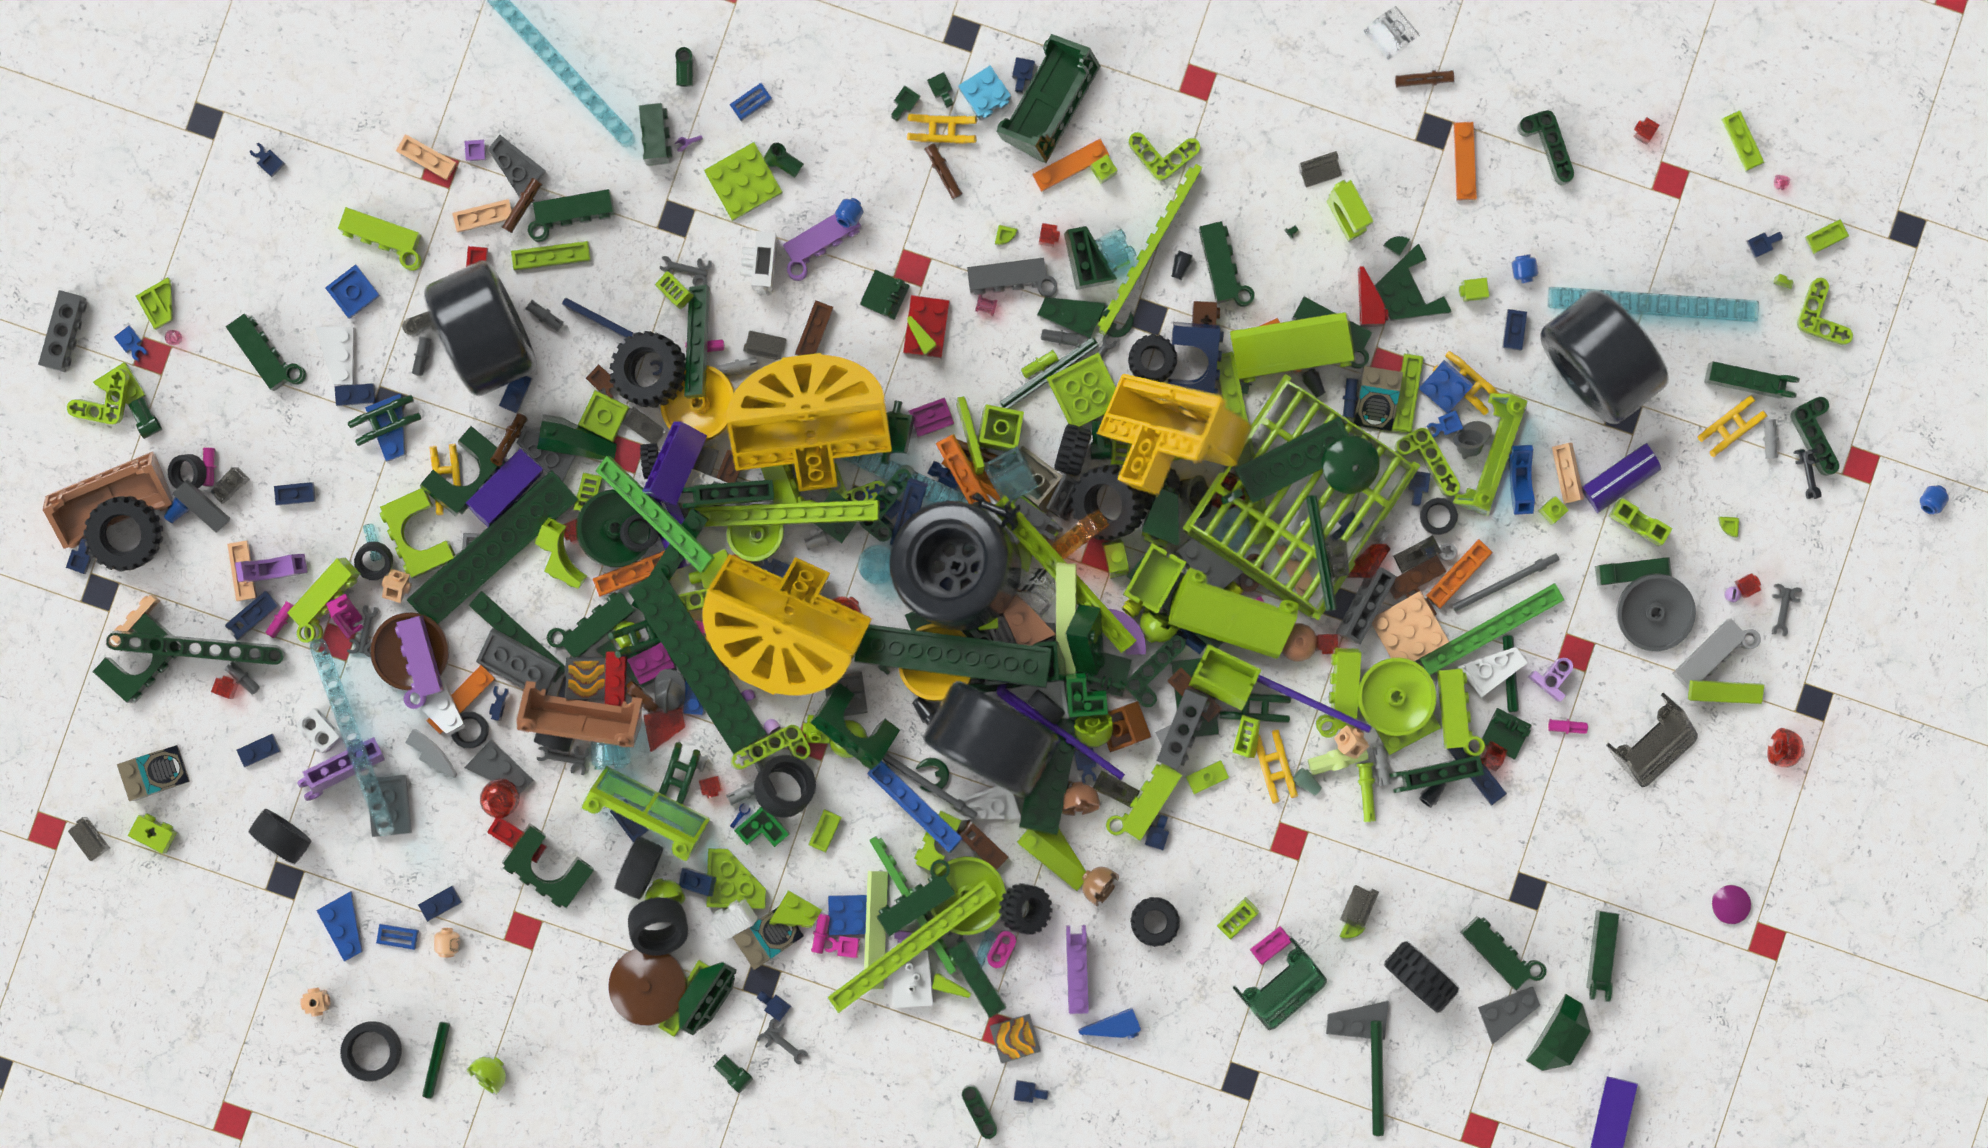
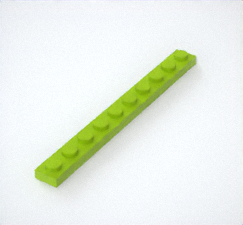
[1097,164,1203,336]
[1217,351,1272,545]
[995,496,1137,653]
[688,500,880,527]
[827,880,997,1013]

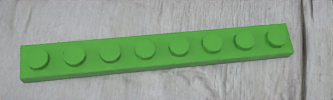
[596,456,715,573]
[1419,583,1564,675]
[869,836,957,974]

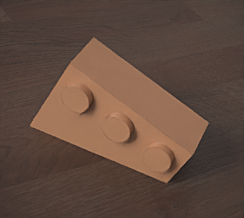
[1003,593,1056,646]

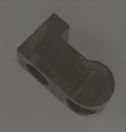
[402,311,437,337]
[210,467,250,504]
[1325,539,1349,578]

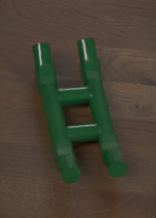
[348,395,421,446]
[608,619,661,658]
[1219,693,1291,723]
[658,742,700,808]

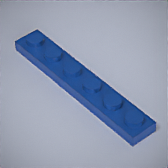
[867,760,964,853]

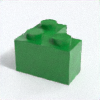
[1066,673,1108,717]
[734,807,790,847]

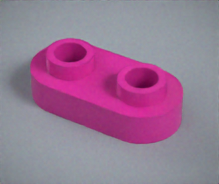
[987,931,1016,968]

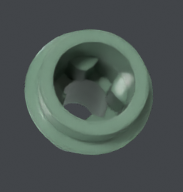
[1293,768,1322,796]

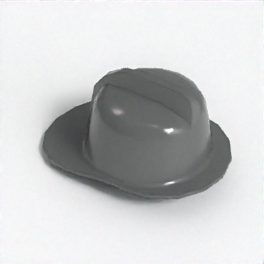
[1453,421,1492,459]
[1179,475,1212,518]
[655,669,685,713]

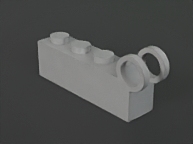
[1672,619,1761,690]

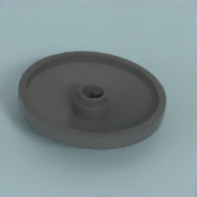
[1616,573,1696,651]

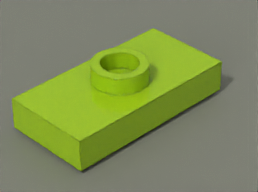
[1805,219,1849,254]
[1186,760,1229,794]
[808,809,842,853]

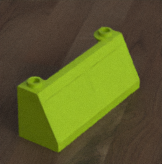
[1230,312,1356,383]
[1168,568,1299,659]

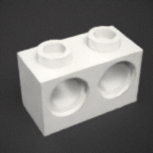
[296,708,343,753]

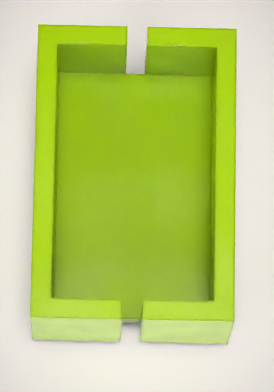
[1123,543,1186,614]
[1189,644,1261,710]

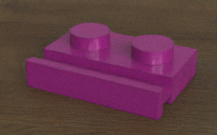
[908,397,954,437]
[628,643,676,685]

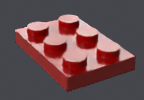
[903,295,950,358]

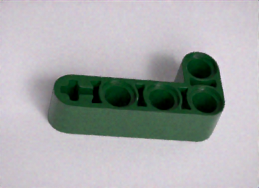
[1517,110,1574,185]
[1790,397,1840,476]
[859,465,915,542]
[1595,557,1672,586]
[1126,635,1186,708]

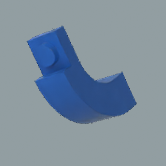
[1510,445,1535,515]

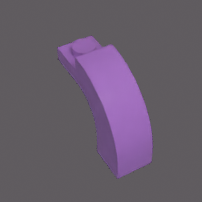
[235,554,308,582]
[1109,609,1146,655]

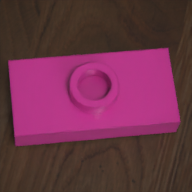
[1249,926,1293,965]

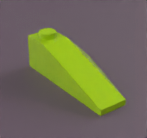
[1017,829,1086,891]

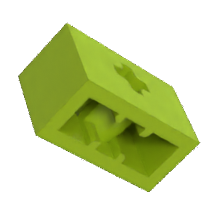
[128,813,177,854]

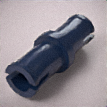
[1342,378,1359,418]

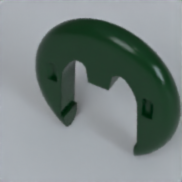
[1099,305,1134,338]
[916,758,949,793]

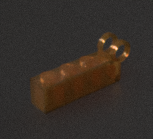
[1051,510,1109,560]

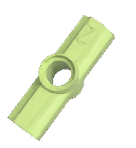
[1307,749,1369,775]

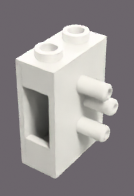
[740,231,778,294]
[1273,500,1341,562]
[891,949,933,1008]

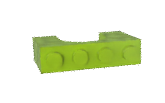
[1326,180,1373,242]
[379,488,455,578]

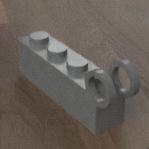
[967,258,1057,297]

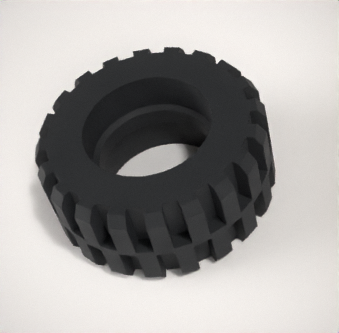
[610,331,686,408]
[1070,464,1148,541]
[83,496,163,571]
[1384,941,1459,1013]

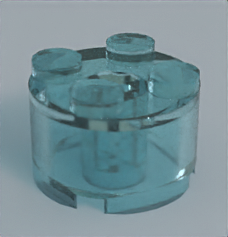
[1095,229,1136,274]
[1210,507,1249,547]
[858,545,891,585]
[590,741,631,770]

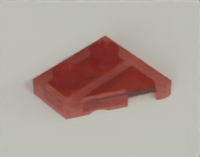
[1347,544,1390,578]
[643,707,686,752]

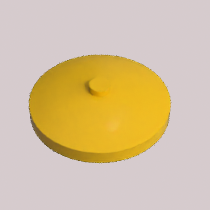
[660,365,735,441]
[898,623,972,701]

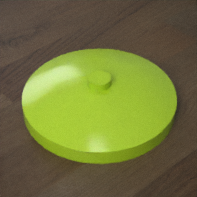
[1358,658,1436,736]
[930,856,1006,935]

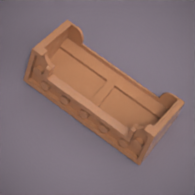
[42,451,173,549]
[516,681,642,747]

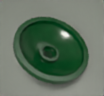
[1322,436,1380,494]

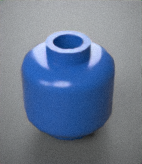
[835,198,864,228]
[1511,254,1539,283]
[1919,485,1949,515]

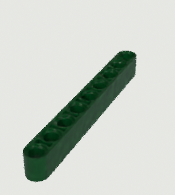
[106,630,284,665]

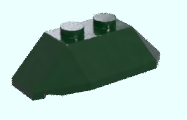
[679,962,737,1035]
[1526,993,1591,1071]

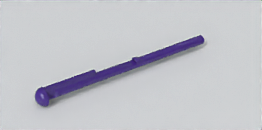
[1256,675,1372,733]
[996,684,1125,780]

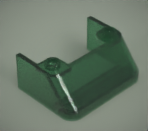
[1232,937,1327,1030]

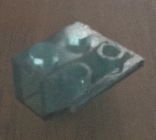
[984,447,1038,501]

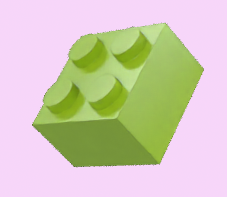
[977,404,1024,453]

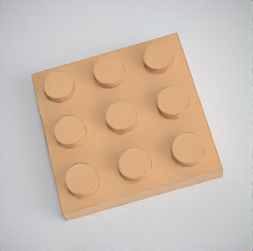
[1372,591,1450,661]

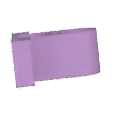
[1528,658,1573,702]

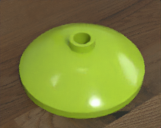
[727,504,784,562]

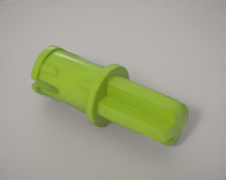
[1021,350,1059,378]

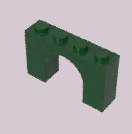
[420,426,507,517]
[92,614,181,703]
[810,683,900,770]
[502,823,594,908]
[948,938,1006,1018]

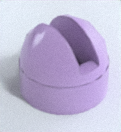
[1724,587,1741,602]
[764,719,781,736]

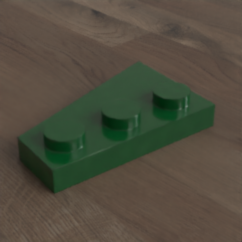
[1037,297,1106,339]

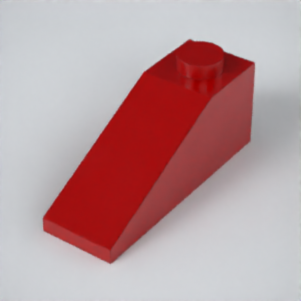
[1358,266,1388,327]

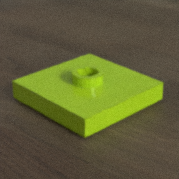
[578,390,630,442]

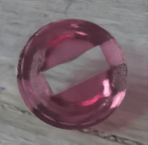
[1774,175,1791,190]
[165,330,182,345]

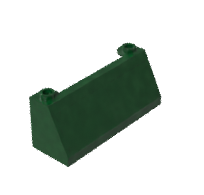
[996,34,1101,163]

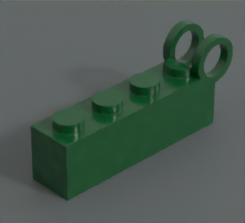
[528,189,615,242]
[1198,221,1255,307]
[1292,296,1373,369]
[225,313,306,391]
[1704,361,1800,399]
[682,480,774,509]
[547,592,637,657]
[1390,755,1484,793]
[877,859,956,937]
[1586,910,1619,1002]
[1460,916,1547,991]

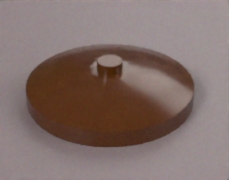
[370,612,450,690]
[608,949,687,1026]

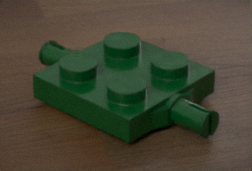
[881,400,915,465]

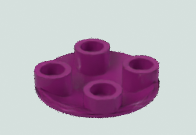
[1712,885,1751,924]

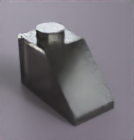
[1393,535,1442,573]
[1093,771,1140,808]

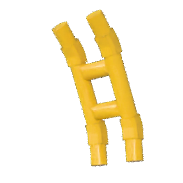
[907,113,978,144]
[1433,351,1500,415]
[1697,395,1768,457]
[429,444,461,516]
[1256,729,1298,804]

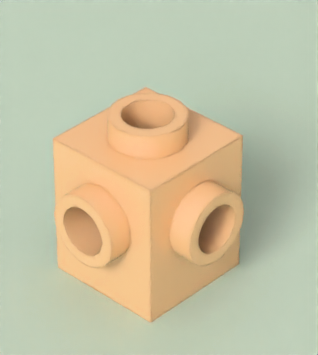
[382,569,412,603]
[1334,725,1369,759]
[300,987,330,1017]

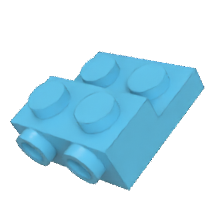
[958,65,1011,119]

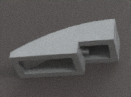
[405,729,457,778]

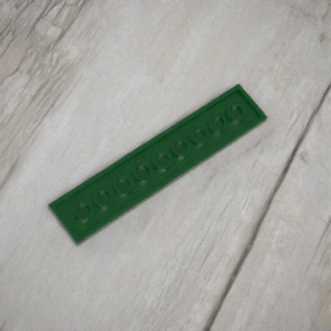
[407,470,579,624]
[628,569,767,754]
[854,624,1052,688]

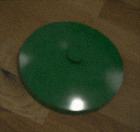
[576,490,650,568]

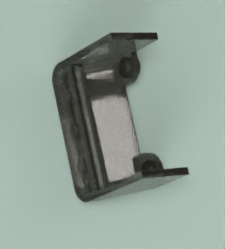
[1606,692,1698,787]

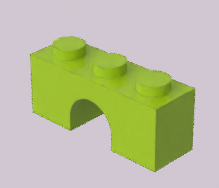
[1609,498,1673,546]
[914,811,962,873]

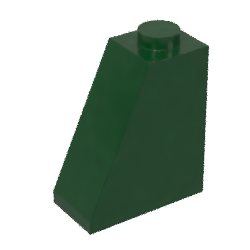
[1141,485,1179,546]

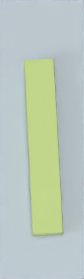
[1056,563,1077,674]
[864,871,888,989]

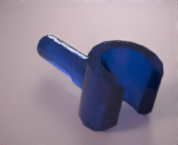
[730,803,751,829]

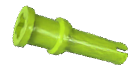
[1356,762,1376,822]

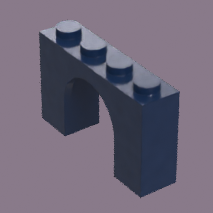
[1167,322,1224,396]

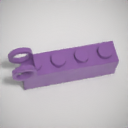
[783,214,862,281]
[395,615,444,709]
[297,737,385,801]
[1066,925,1089,1014]

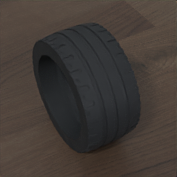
[754,755,816,818]
[248,809,312,864]
[614,836,663,900]
[628,897,688,956]
[340,1021,402,1081]

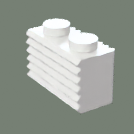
[710,899,758,942]

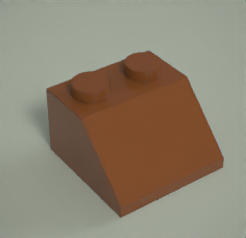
[1107,701,1151,752]

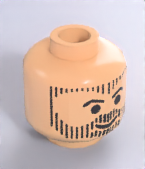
[434,928,460,958]

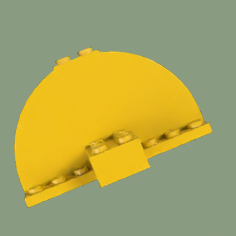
[727,353,892,492]
[1097,374,1252,495]
[703,554,872,695]

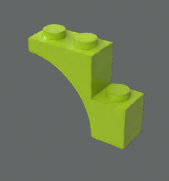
[535,518,587,589]

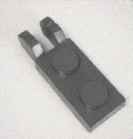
[1014,497,1064,542]

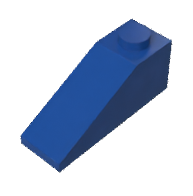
[1078,1007,1142,1039]

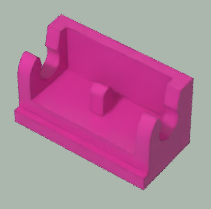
[326,594,364,639]

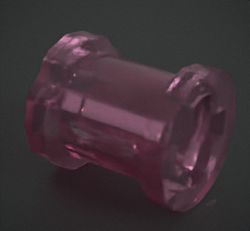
[975,295,998,316]

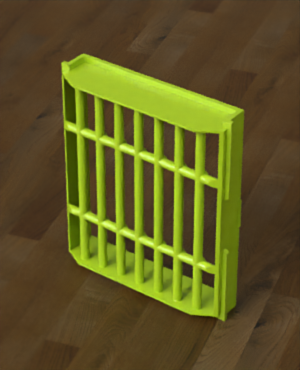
[1182,374,1421,620]

